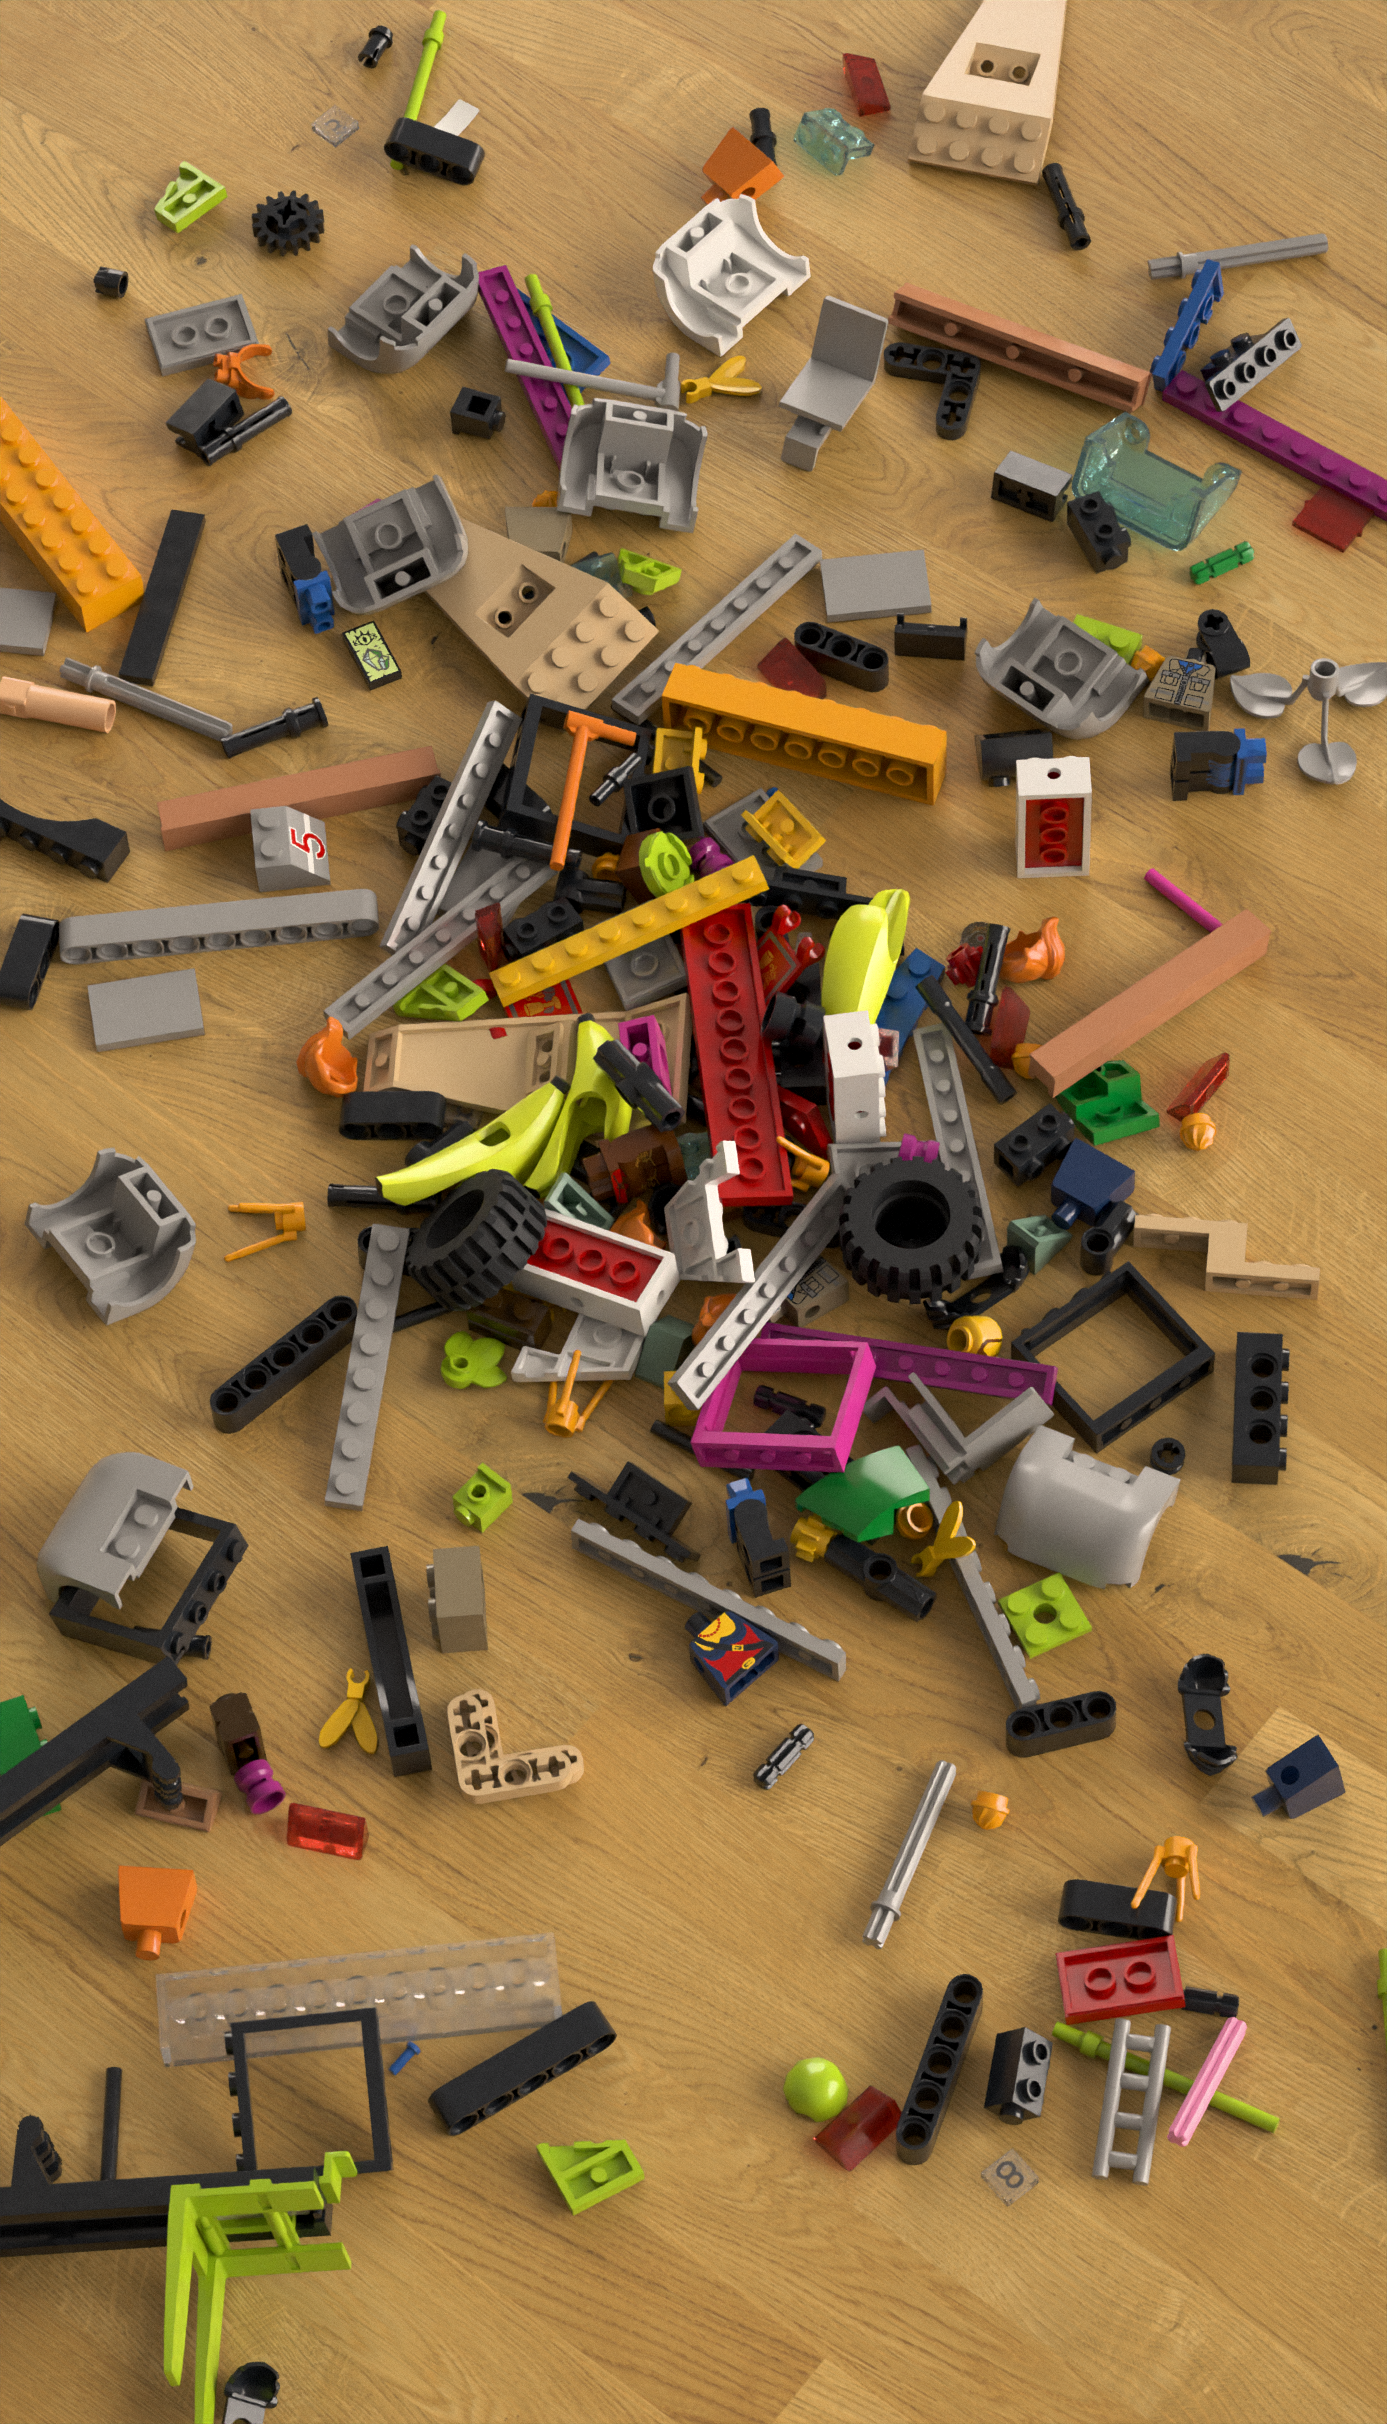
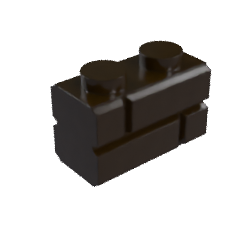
[466,1288,552,1351]
[209,1692,267,1776]

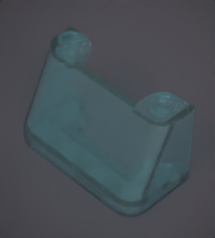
[1071,412,1242,551]

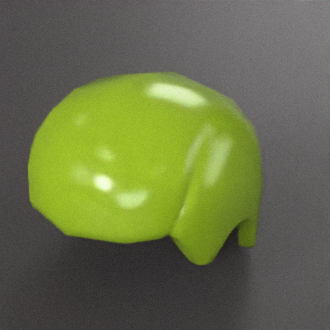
[783,2057,849,2122]

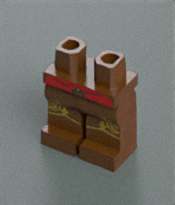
[582,1124,688,1206]

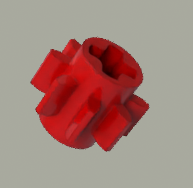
[945,943,983,988]

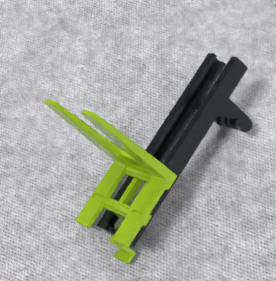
[0,1656,189,1846]
[0,2114,357,2424]

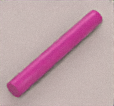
[1144,868,1223,933]

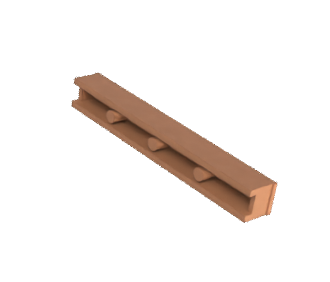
[888,283,1152,413]
[157,746,441,851]
[1028,909,1271,1098]

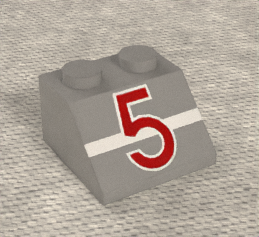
[250,806,331,892]

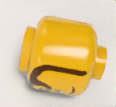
[947,1315,1002,1357]

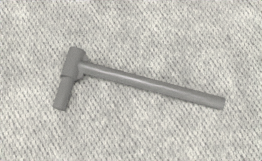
[505,353,680,412]

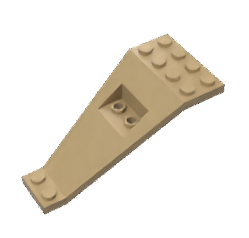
[908,0,1067,186]
[424,517,659,734]
[363,993,693,1137]

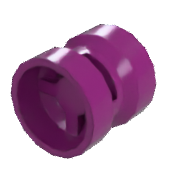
[688,837,735,878]
[898,1133,940,1163]
[233,1759,286,1814]

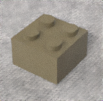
[426,1546,488,1653]

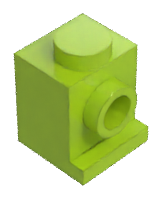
[452,1462,513,1533]

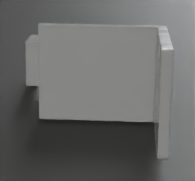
[779,296,889,471]
[863,1372,1054,1485]

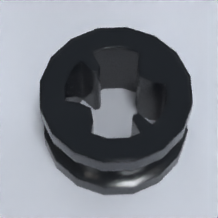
[1150,1438,1185,1475]

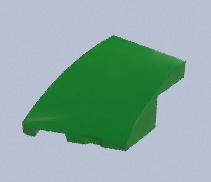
[1055,1060,1160,1146]
[795,1445,930,1542]

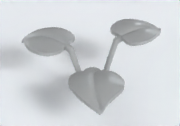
[1230,658,1387,785]

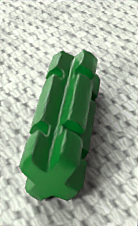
[1189,541,1254,585]

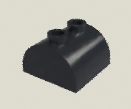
[974,728,1053,787]
[623,766,705,846]

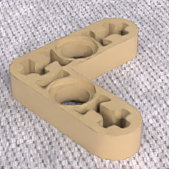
[461,1689,584,1790]
[447,1695,572,1804]

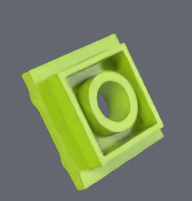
[998,1572,1092,1659]

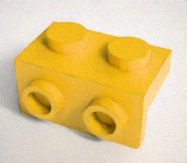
[652,727,707,794]
[741,790,827,869]

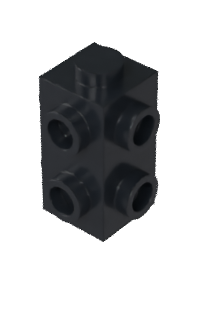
[1067,491,1131,574]
[396,775,452,856]
[501,896,584,963]
[994,1103,1075,1187]
[984,2027,1053,2125]

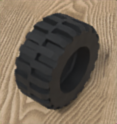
[839,1156,983,1305]
[405,1169,547,1311]

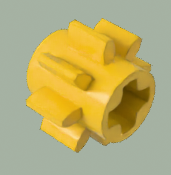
[790,1513,837,1563]

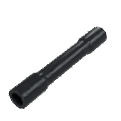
[915,975,1017,1105]

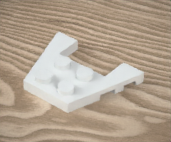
[664,1140,755,1283]
[511,1313,657,1382]

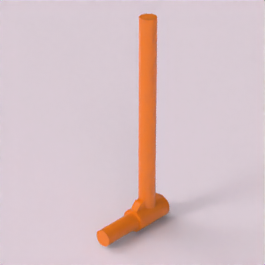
[549,710,636,871]

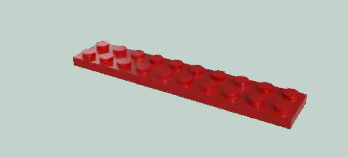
[679,903,793,1207]

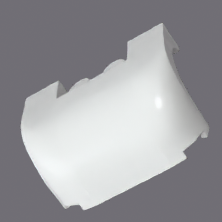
[653,194,811,357]

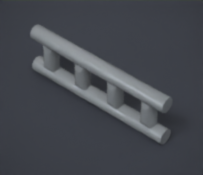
[1092,2018,1171,2186]

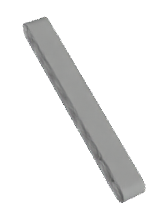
[59,889,379,964]

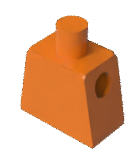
[700,127,784,205]
[118,1866,197,1961]

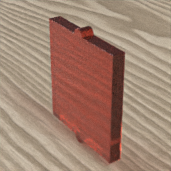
[1292,484,1375,553]

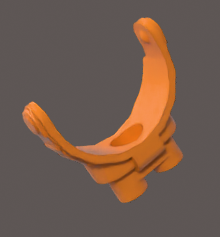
[213,344,274,400]

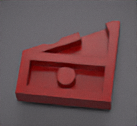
[777,1085,833,1161]

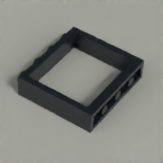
[497,694,654,858]
[1011,1261,1215,1454]
[49,1507,249,1666]
[224,2007,394,2176]

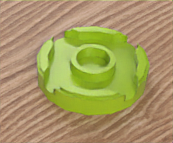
[639,831,694,898]

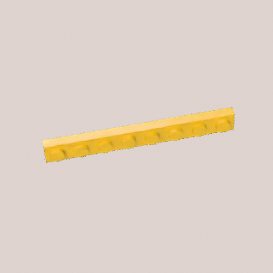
[489,855,769,1007]

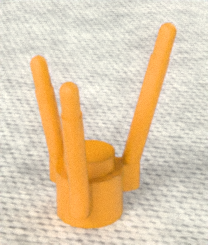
[776,1136,830,1193]
[224,1202,306,1262]
[543,1350,614,1438]
[1131,1836,1200,1922]

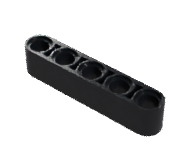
[210,1295,358,1434]
[896,1974,983,2165]
[428,2001,617,2136]

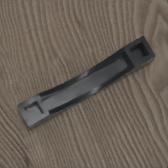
[0,798,130,883]
[350,1546,432,1777]

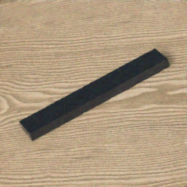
[119,509,206,686]

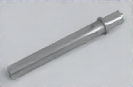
[1148,233,1328,280]
[59,658,233,741]
[862,1760,956,1949]

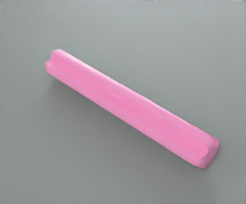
[1167,2017,1247,2147]

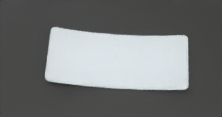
[434,99,479,136]

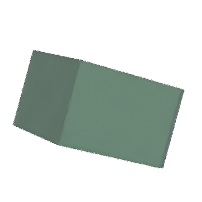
[544,1172,615,1230]
[1007,1214,1073,1275]
[635,1315,695,1389]

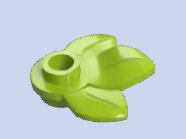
[440,1331,507,1389]

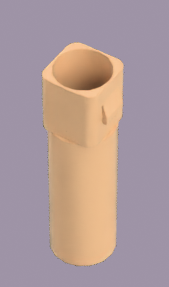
[0,676,116,733]

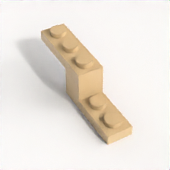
[1133,1214,1320,1300]

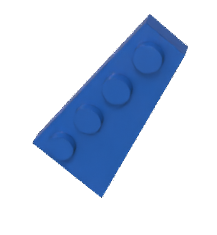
[1150,259,1224,392]
[517,288,611,404]
[875,948,945,1086]

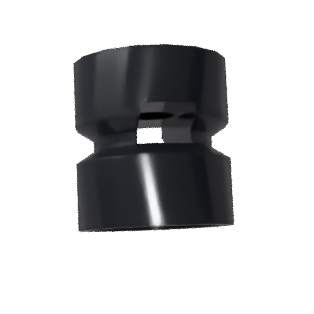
[760,991,826,1052]

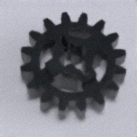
[252,190,325,257]

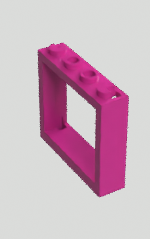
[690,1338,876,1473]

